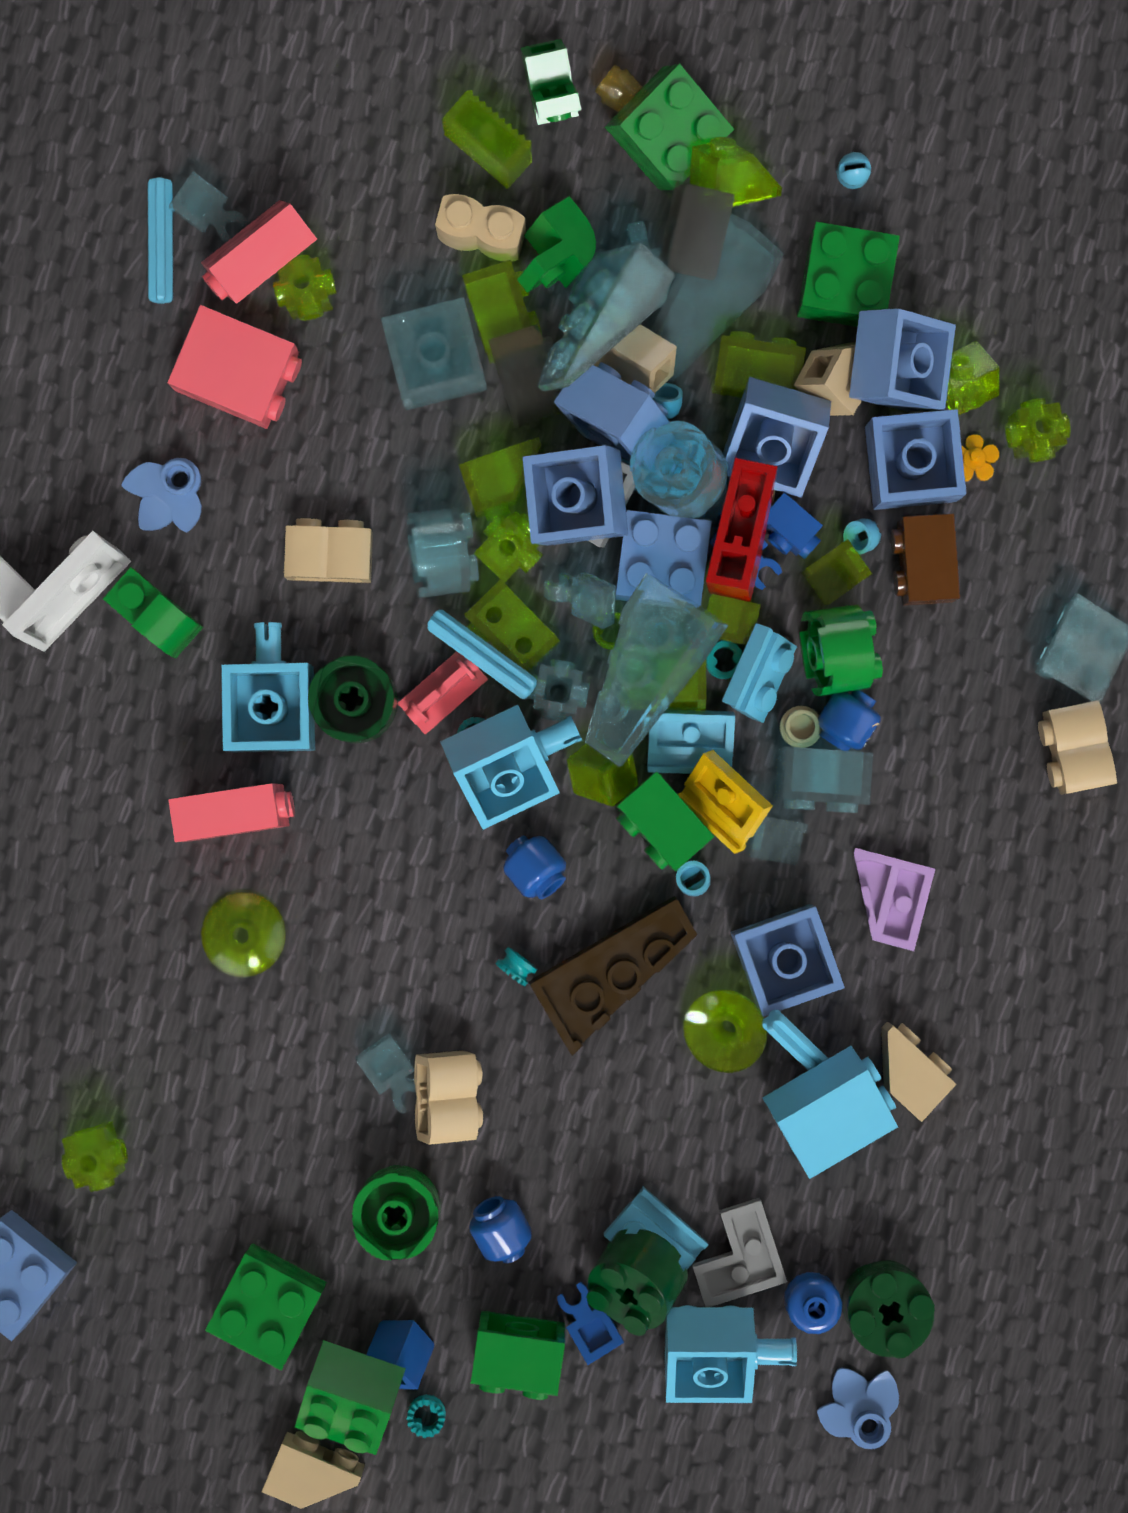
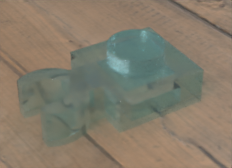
[169,171,248,243]
[355,1033,416,1114]

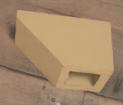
[794,342,861,416]
[881,1022,956,1122]
[262,1431,365,1509]

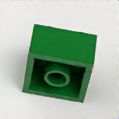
[605,64,734,190]
[797,222,900,327]
[616,771,715,871]
[205,1243,327,1371]
[470,1310,565,1400]
[295,1340,406,1455]

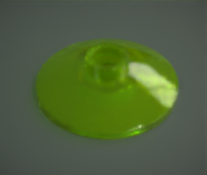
[201,892,286,977]
[684,989,767,1073]

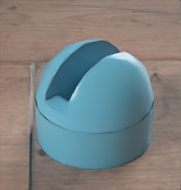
[836,152,871,189]
[652,383,683,419]
[843,519,881,554]
[676,861,711,896]

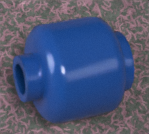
[818,690,881,753]
[503,836,566,899]
[469,1196,532,1263]
[784,1272,842,1334]

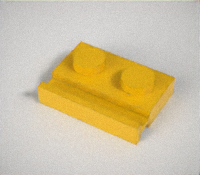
[678,750,773,854]

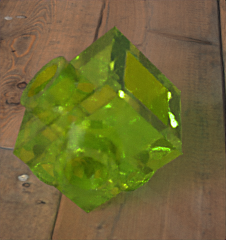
[273,255,337,321]
[946,341,999,416]
[1005,398,1071,463]
[474,511,543,583]
[62,1121,128,1192]

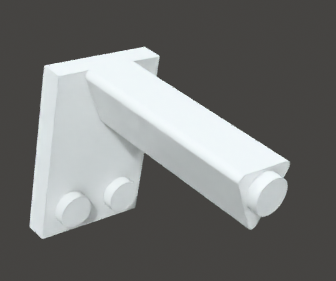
[0,531,131,652]

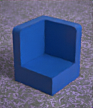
[366,1320,434,1389]

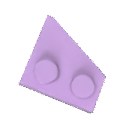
[854,848,935,951]

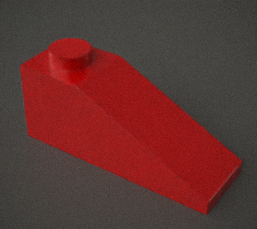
[706,458,778,602]

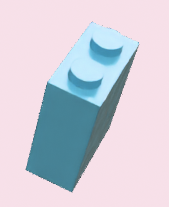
[762,1046,898,1179]

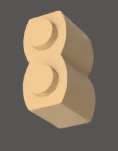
[435,194,526,262]
[284,518,373,583]
[1038,700,1117,795]
[414,1051,483,1145]

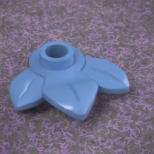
[122,458,202,533]
[817,1367,899,1449]

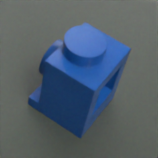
[766,492,823,559]

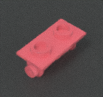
[398,651,489,735]

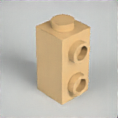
[581,305,677,394]

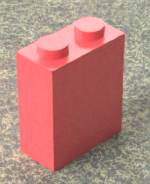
[201,200,317,304]
[167,305,302,429]
[168,783,295,842]

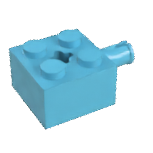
[221,622,315,752]
[440,705,582,830]
[665,1305,797,1403]

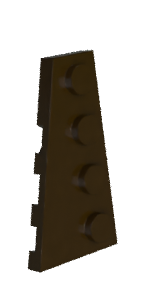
[529,896,698,1056]

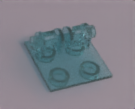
[1035,593,1128,704]

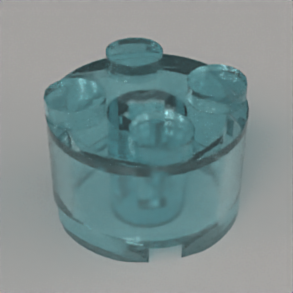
[630,421,728,518]
[406,507,479,598]

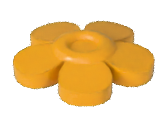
[962,435,999,482]

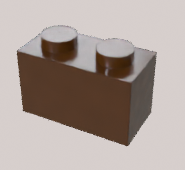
[891,514,960,606]

